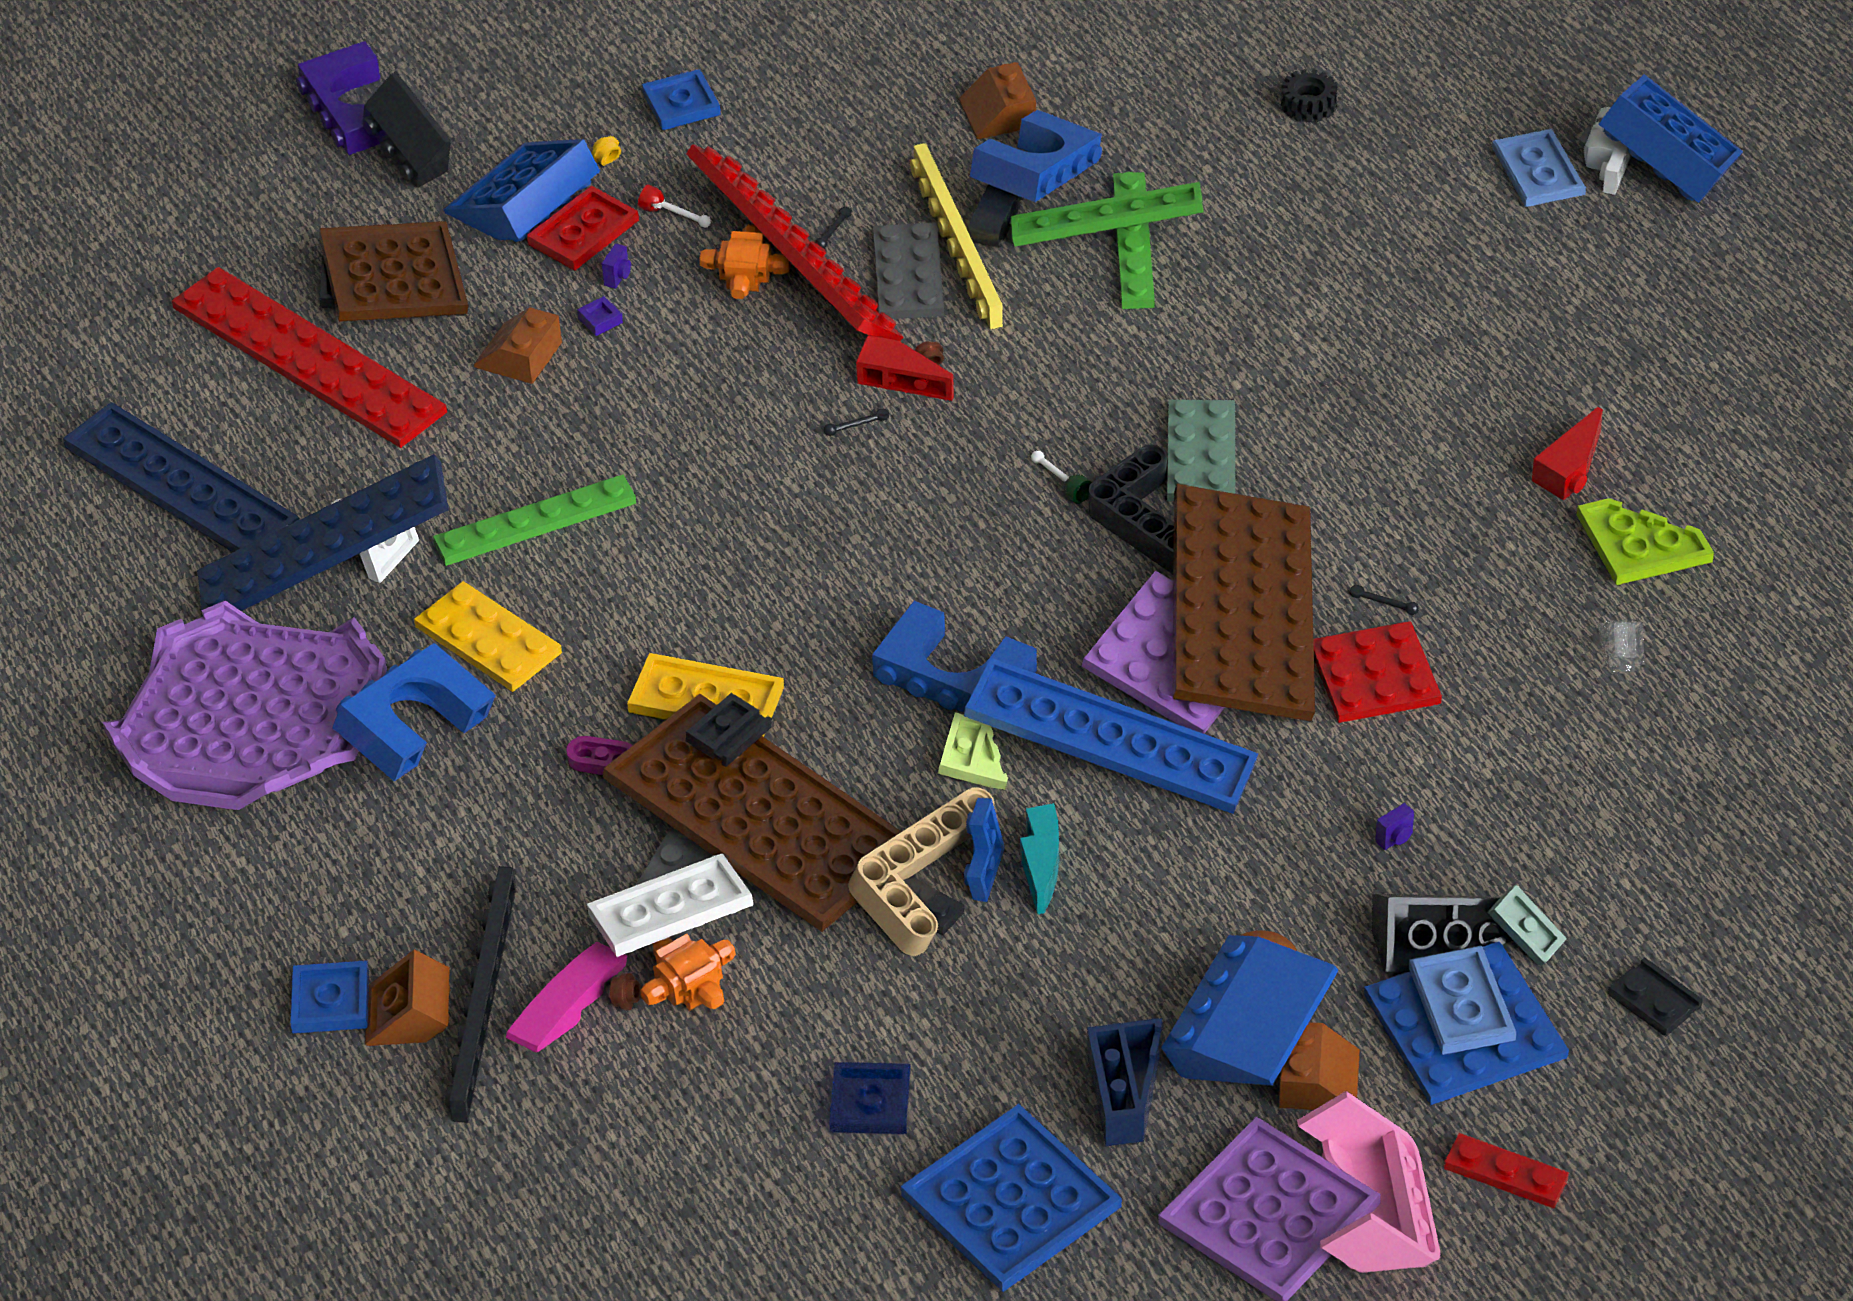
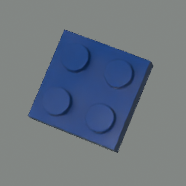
[642,69,721,130]
[290,961,369,1034]

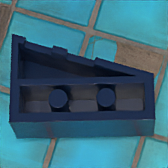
[1087,1018,1163,1146]

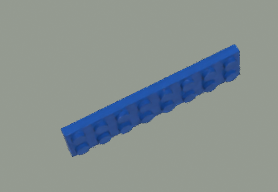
[964,657,1258,814]

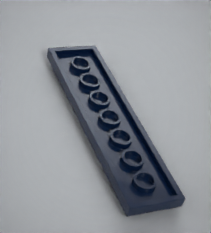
[63,402,299,552]
[197,454,449,617]

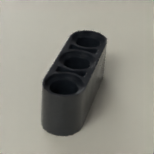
[968,184,1024,248]

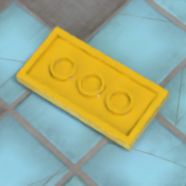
[414,581,562,692]
[627,653,784,737]

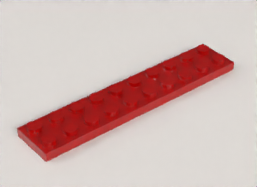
[686,144,903,341]
[172,267,447,448]

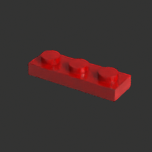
[1444,1133,1569,1209]

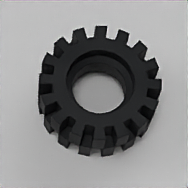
[1281,69,1338,123]

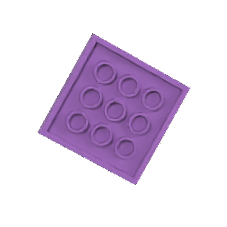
[1082,571,1225,734]
[1159,1117,1380,1301]

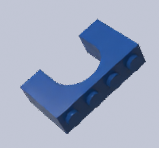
[970,110,1102,202]
[872,601,1037,713]
[332,643,496,782]

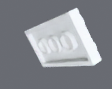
[587,853,753,957]

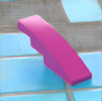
[506,942,627,1053]

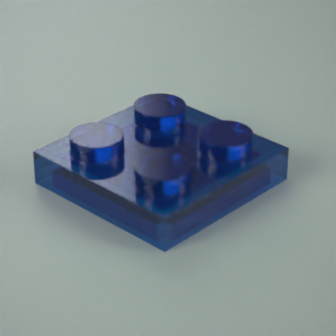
[829,1062,911,1134]

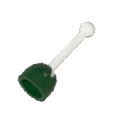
[1031,451,1092,504]

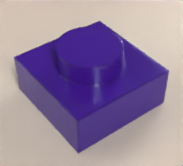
[602,243,631,289]
[577,296,623,336]
[1375,803,1414,850]

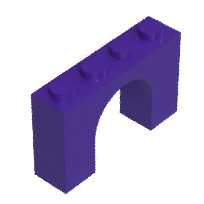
[296,41,381,155]

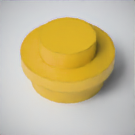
[591,136,621,166]

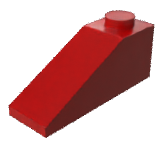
[856,335,954,401]
[1532,407,1603,500]

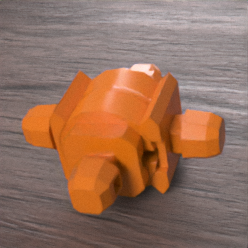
[700,225,791,299]
[640,933,736,1011]

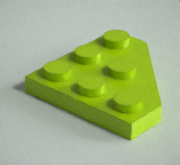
[1577,498,1714,585]

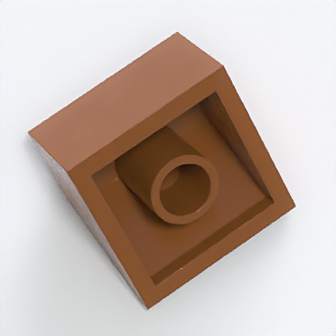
[959,62,1036,140]
[474,307,562,384]
[365,949,450,1046]
[1279,1022,1360,1110]

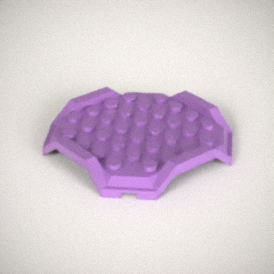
[102,601,387,810]

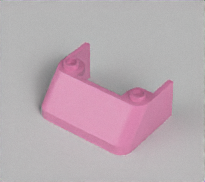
[1297,1091,1440,1273]

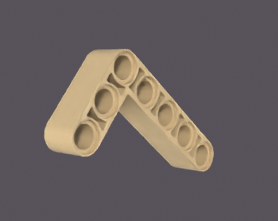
[848,787,994,956]

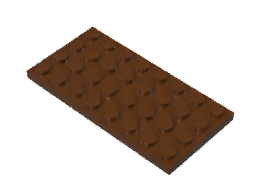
[1173,484,1315,721]
[603,694,902,932]

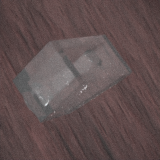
[1597,620,1644,672]

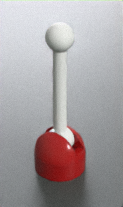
[638,184,711,228]

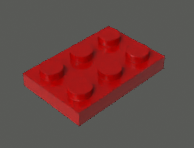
[527,185,639,271]

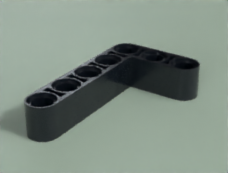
[1089,445,1174,575]

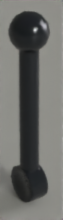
[815,207,852,249]
[824,408,889,436]
[1350,585,1419,615]

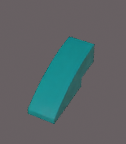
[1020,803,1059,915]

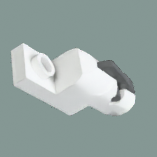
[1579,107,1631,195]

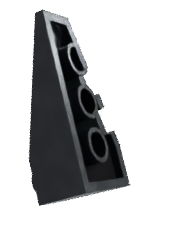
[1372,894,1514,972]

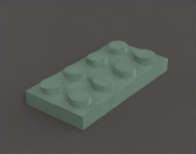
[1167,400,1235,501]

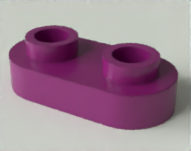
[566,736,633,775]

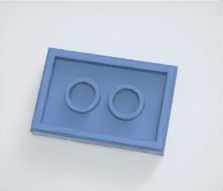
[1492,129,1586,207]
[1409,946,1516,1055]

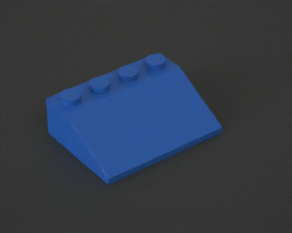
[1598,74,1743,203]
[443,139,600,242]
[1161,935,1338,1085]

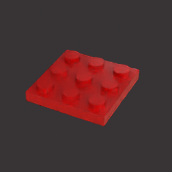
[1313,621,1442,723]

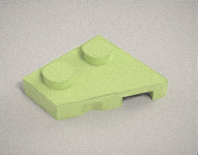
[938,712,1008,790]

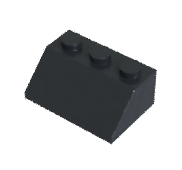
[362,71,451,188]

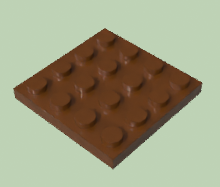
[319,221,468,322]

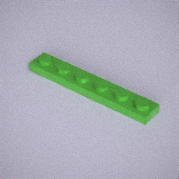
[1113,172,1155,309]
[1011,182,1204,246]
[433,474,636,566]

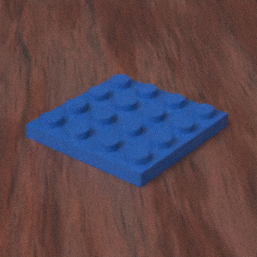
[1364,941,1569,1105]
[901,1104,1122,1292]

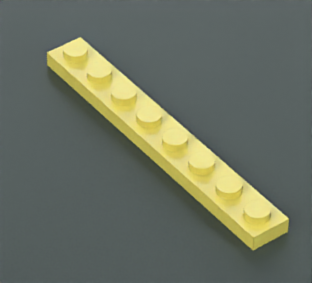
[910,143,1002,329]

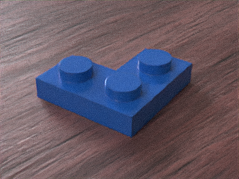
[964,798,1005,902]

